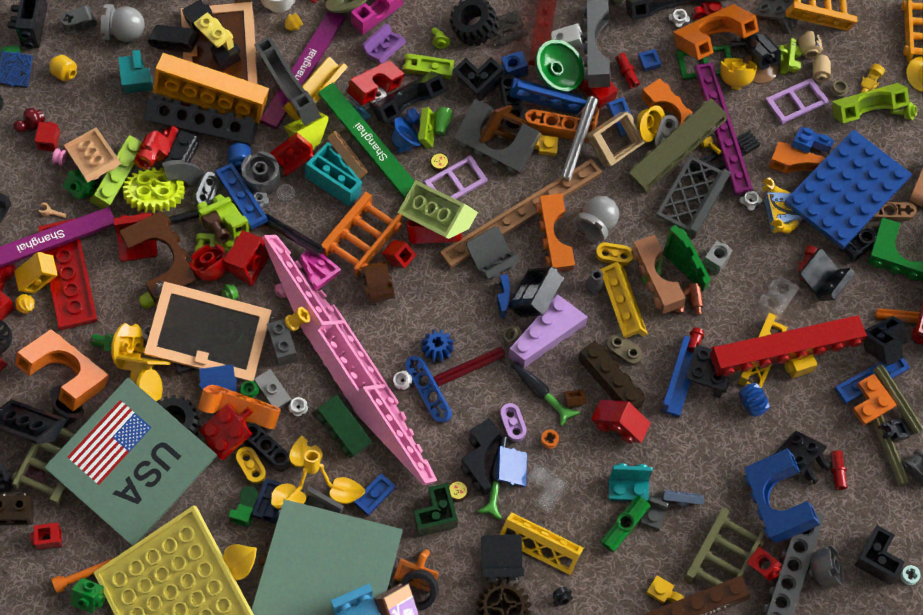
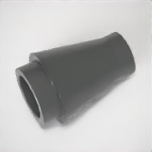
[585,270,604,293]

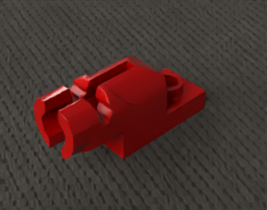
[133,125,179,170]

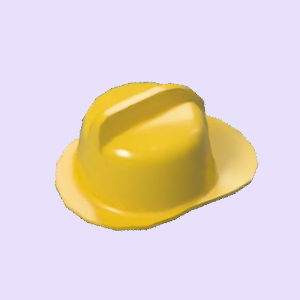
[635,106,665,142]

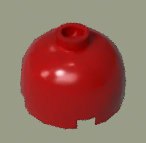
[189,244,227,281]

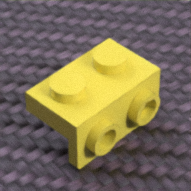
[194,12,234,51]

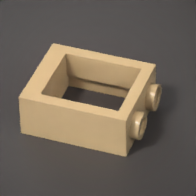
[586,111,645,167]

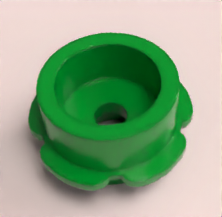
[240,381,259,398]

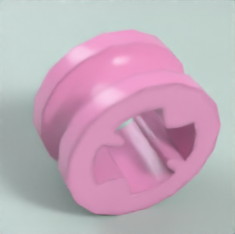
[52,148,67,167]

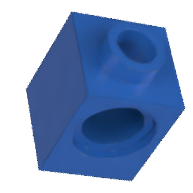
[500,51,528,78]

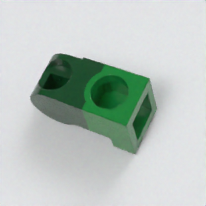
[228,486,258,527]

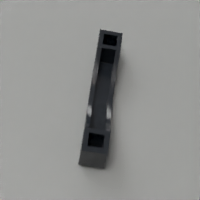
[626,0,726,20]

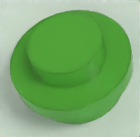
[222,284,239,300]

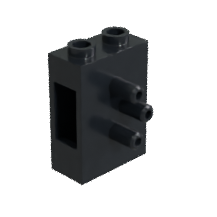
[7,0,48,49]

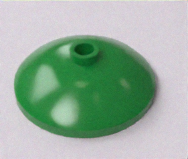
[535,40,584,92]

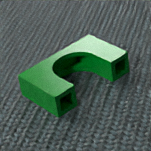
[867,217,923,281]

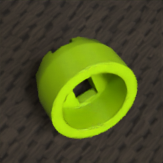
[139,292,155,308]

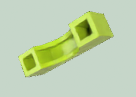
[832,83,910,123]
[89,135,142,209]

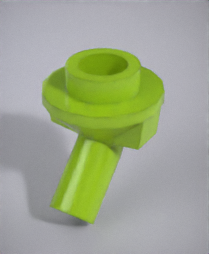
[431,27,450,49]
[890,102,917,120]

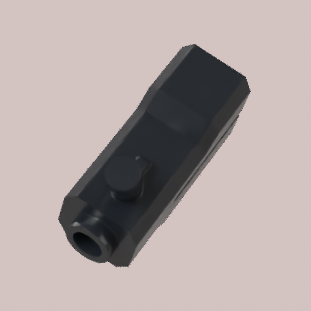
[731,32,781,70]

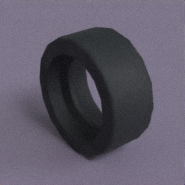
[400,569,439,611]

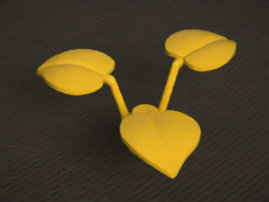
[271,436,365,510]
[223,544,257,581]

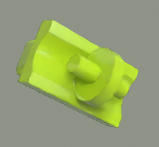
[779,38,802,74]

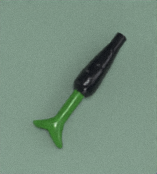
[511,361,580,426]
[477,436,508,520]

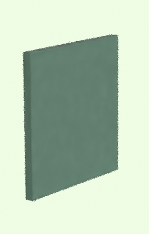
[251,499,403,615]

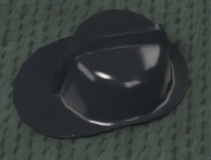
[50,385,84,428]

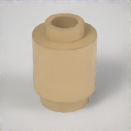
[812,55,831,83]

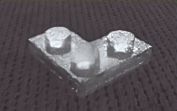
[526,462,571,516]

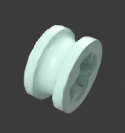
[900,565,920,585]

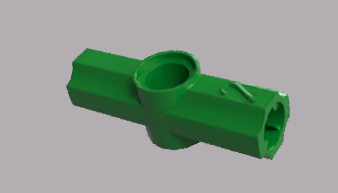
[600,495,651,553]

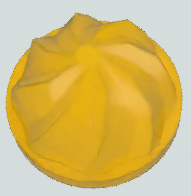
[284,13,303,31]
[15,294,35,314]

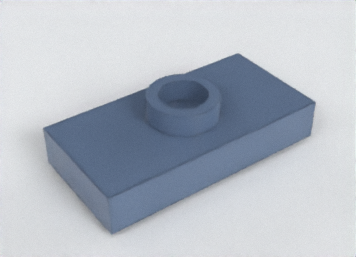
[662,490,704,506]

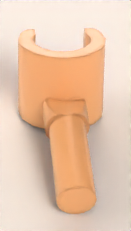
[39,203,67,218]

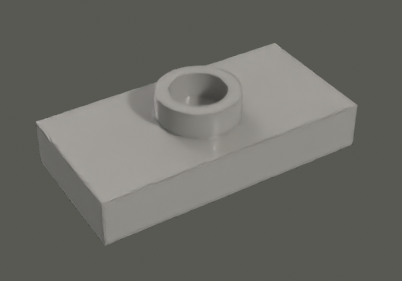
[254,369,292,409]

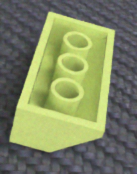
[397,180,478,239]

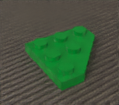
[663,225,711,291]

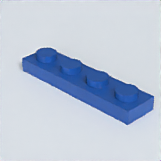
[215,163,268,230]
[834,358,910,405]

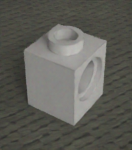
[703,241,733,274]

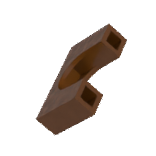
[119,211,197,301]

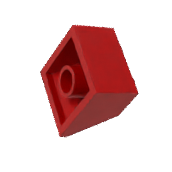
[224,230,270,287]

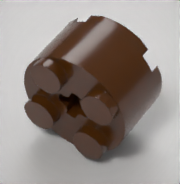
[360,261,395,303]

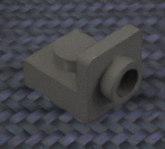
[640,497,669,531]

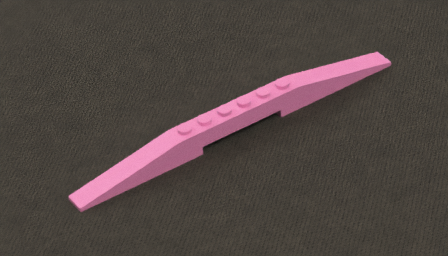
[262,235,437,485]

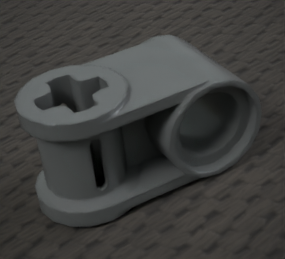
[60,6,97,35]
[902,449,923,485]

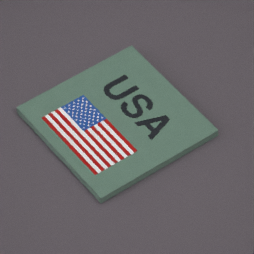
[45,377,217,546]

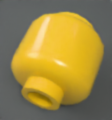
[49,55,77,82]

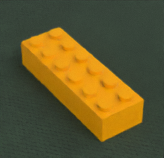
[153,53,269,126]

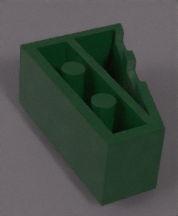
[312,394,372,458]

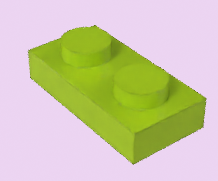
[418,107,435,148]

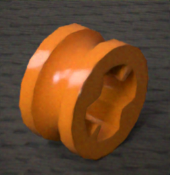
[541,429,559,449]

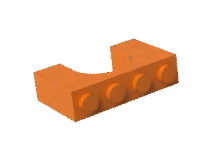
[673,4,759,60]
[15,330,109,411]

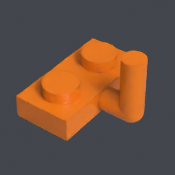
[393,549,439,592]

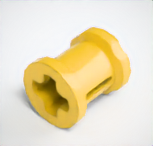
[284,307,310,331]

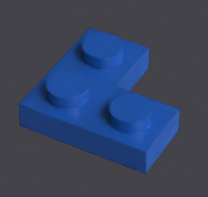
[791,127,834,154]

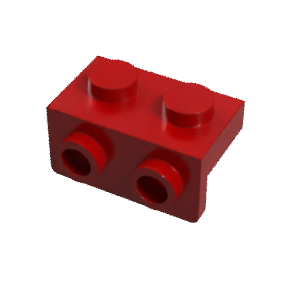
[270,133,313,176]

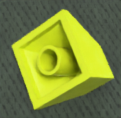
[283,112,329,150]

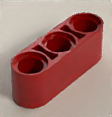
[407,220,463,244]

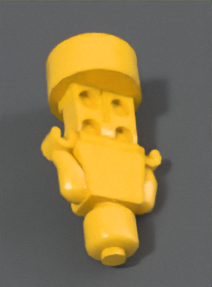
[860,63,885,93]

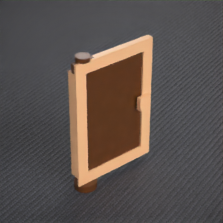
[181,0,258,84]

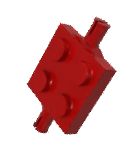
[199,403,253,460]

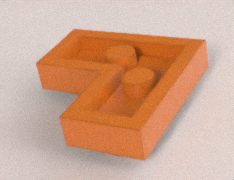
[852,374,897,426]

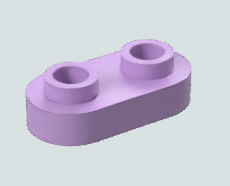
[500,403,526,442]

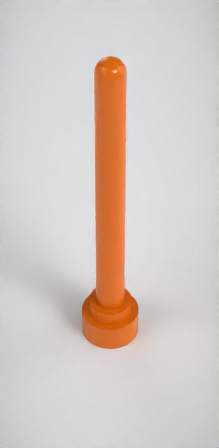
[51,557,115,594]

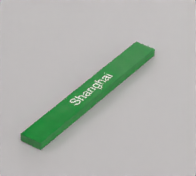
[318,82,415,200]

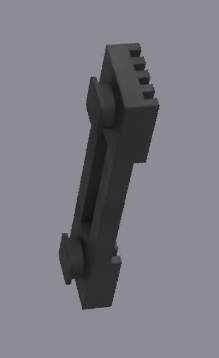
[690,130,760,181]

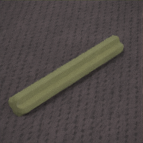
[873,364,923,434]
[872,415,909,486]

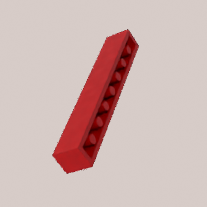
[710,315,867,376]

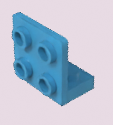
[330,583,381,615]

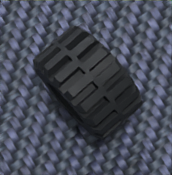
[450,0,499,46]
[156,395,200,436]

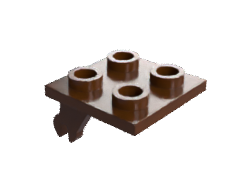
[478,105,527,143]

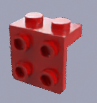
[113,213,158,262]

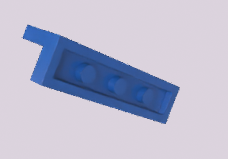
[510,78,586,115]
[661,336,693,418]

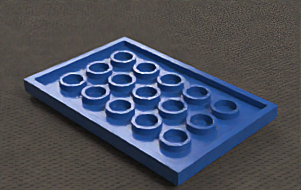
[784,129,912,250]

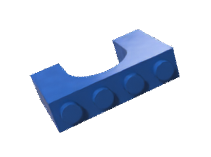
[744,448,820,543]

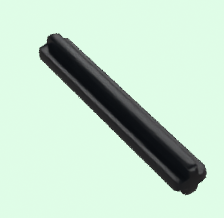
[264,214,323,256]

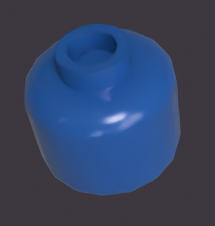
[227,142,252,171]

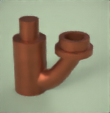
[673,283,704,315]

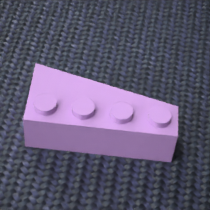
[509,294,588,368]

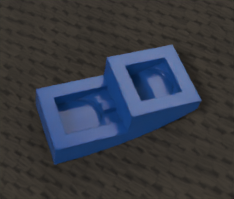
[497,274,510,318]

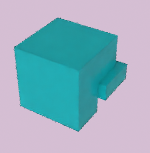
[118,50,153,94]

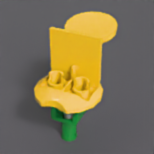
[90,323,171,401]

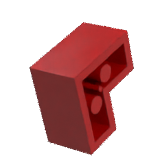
[591,400,651,444]

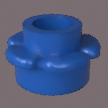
[405,108,420,125]

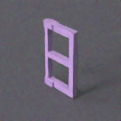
[765,78,829,125]
[423,155,488,199]

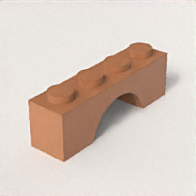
[631,235,686,314]

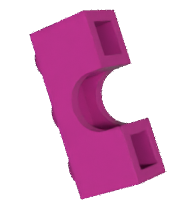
[351,0,403,35]

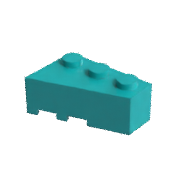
[305,141,362,206]

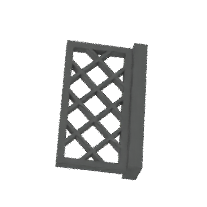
[656,155,731,238]

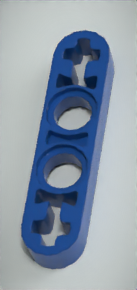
[405,356,452,423]

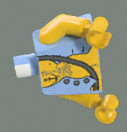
[762,178,802,234]

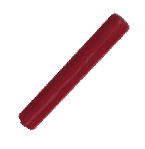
[434,347,505,387]

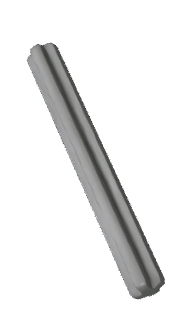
[561,96,598,181]

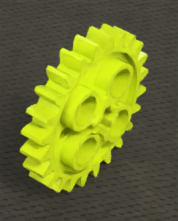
[123,167,185,214]

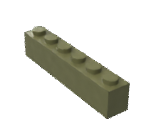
[629,98,727,193]

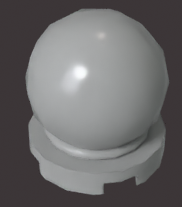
[101,4,145,42]
[573,196,619,244]

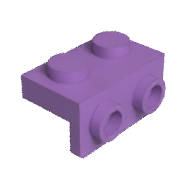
[362,23,406,64]

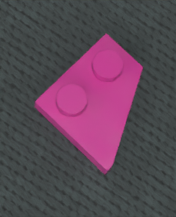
[300,251,341,291]

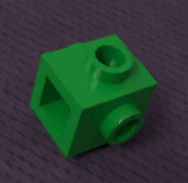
[62,169,97,199]
[70,578,105,614]

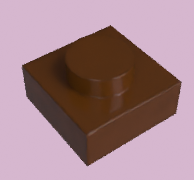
[563,389,587,407]

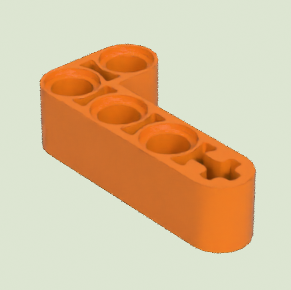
[525,106,599,142]
[197,385,281,429]

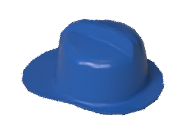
[391,117,420,153]

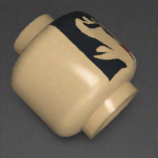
[798,31,823,59]

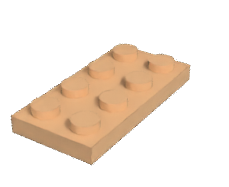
[64,127,121,182]

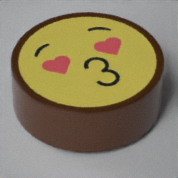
[430,153,449,172]
[449,481,468,502]

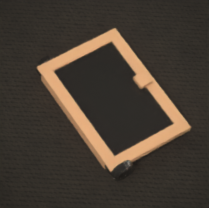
[144,281,274,381]

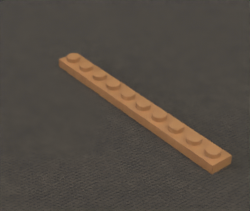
[440,158,602,269]

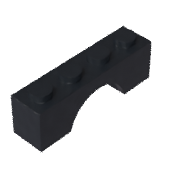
[182,0,241,71]
[371,71,447,124]

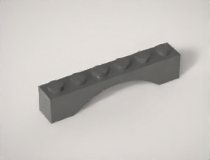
[584,0,610,88]
[254,36,321,126]

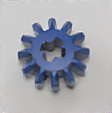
[421,329,454,363]
[739,382,769,417]

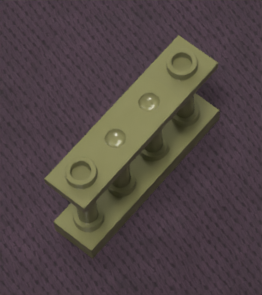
[12,428,76,507]
[684,507,766,586]

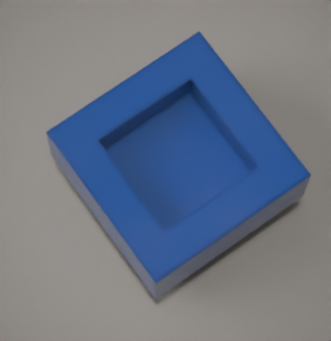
[638,49,662,72]

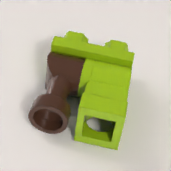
[197,194,249,244]

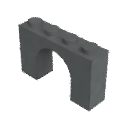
[454,99,542,174]

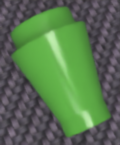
[434,107,453,135]

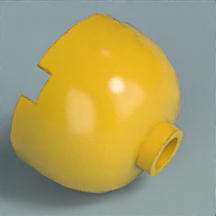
[720,58,757,90]

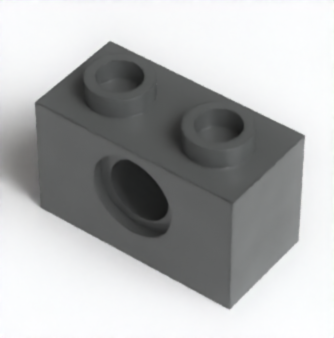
[267,319,297,367]

